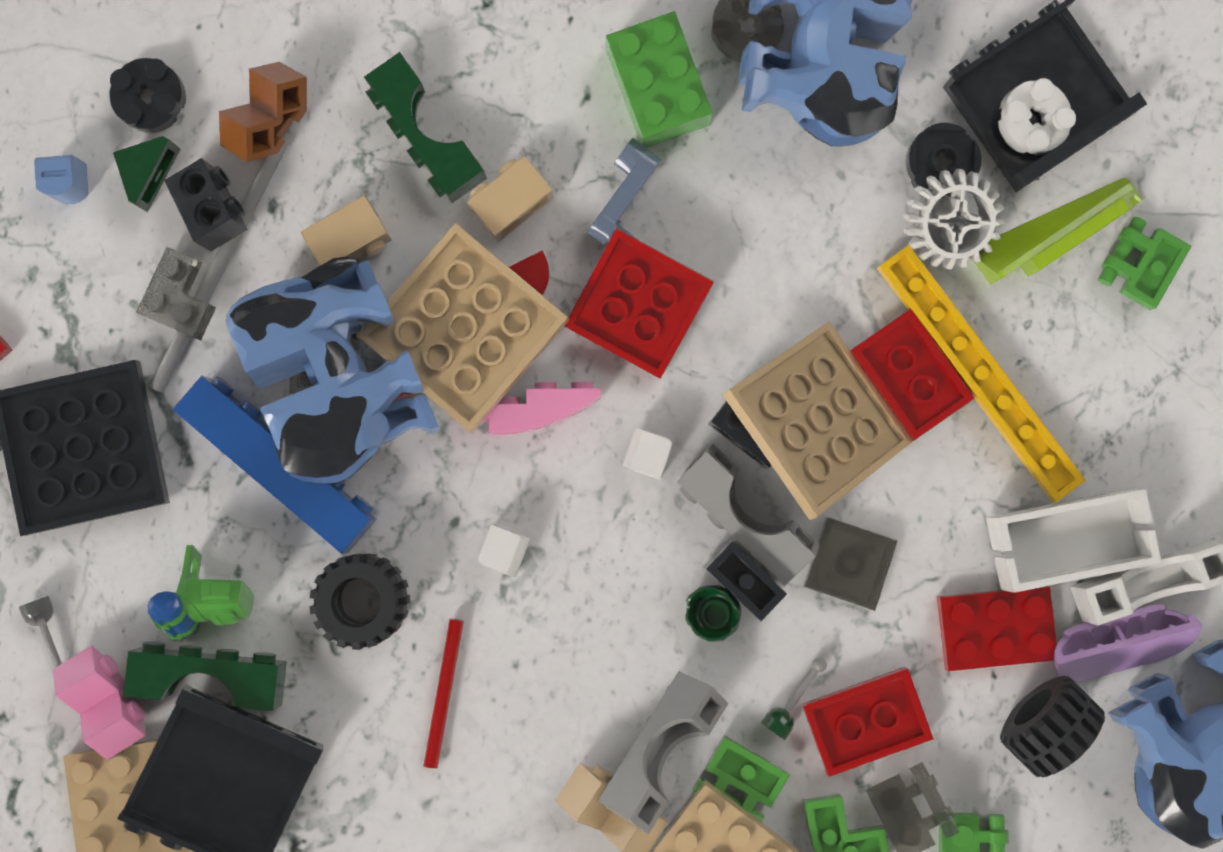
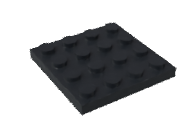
[0,360,170,536]

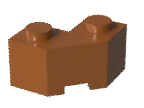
[219,62,307,162]

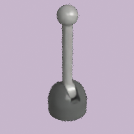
[19,596,62,668]

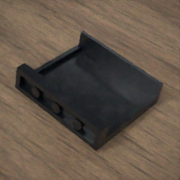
[943,0,1147,193]
[117,685,324,852]

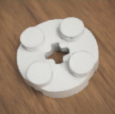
[998,78,1076,155]

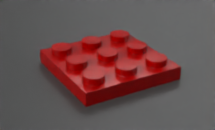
[564,228,714,379]

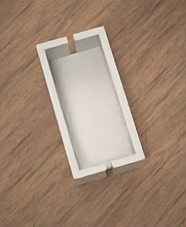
[986,489,1162,593]

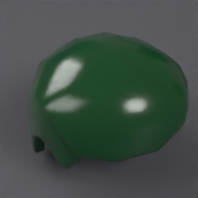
[685,585,741,642]

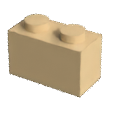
[467,156,554,243]
[301,195,392,265]

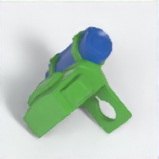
[147,545,254,642]

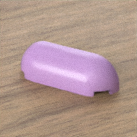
[1054,604,1203,682]

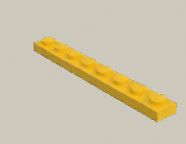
[877,245,1086,502]

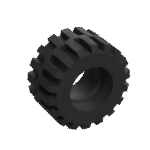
[309,553,410,650]
[1000,675,1105,778]

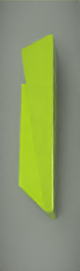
[974,178,1143,285]

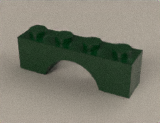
[364,52,487,203]
[123,642,287,711]

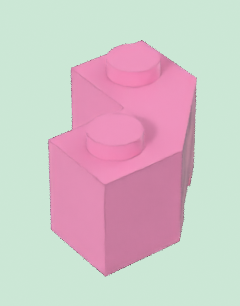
[53,645,146,760]

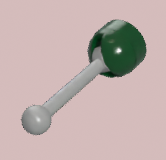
[761,657,827,740]

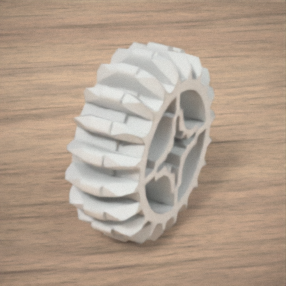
[903,169,1005,270]

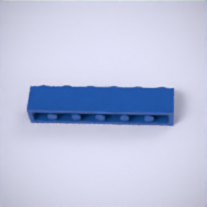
[172,375,377,554]

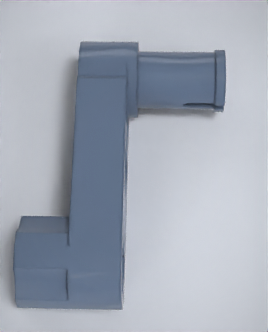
[587,138,662,245]

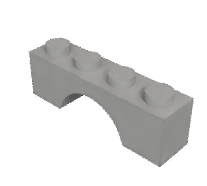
[677,444,820,586]
[598,671,728,835]

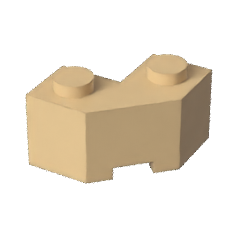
[555,763,668,852]

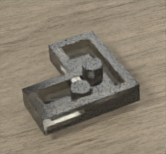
[136,246,216,341]

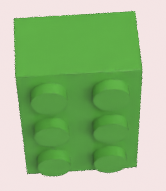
[606,11,713,148]

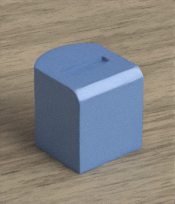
[34,155,88,204]

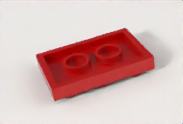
[850,309,975,441]
[937,586,1057,671]
[801,667,934,777]

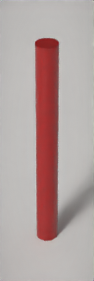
[423,618,464,768]

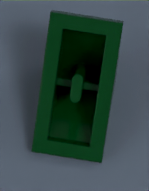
[113,136,181,212]

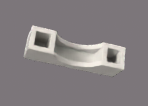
[1070,541,1223,625]

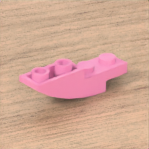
[452,382,601,435]

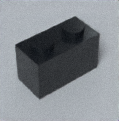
[703,540,787,621]

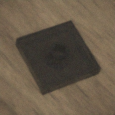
[803,517,898,611]

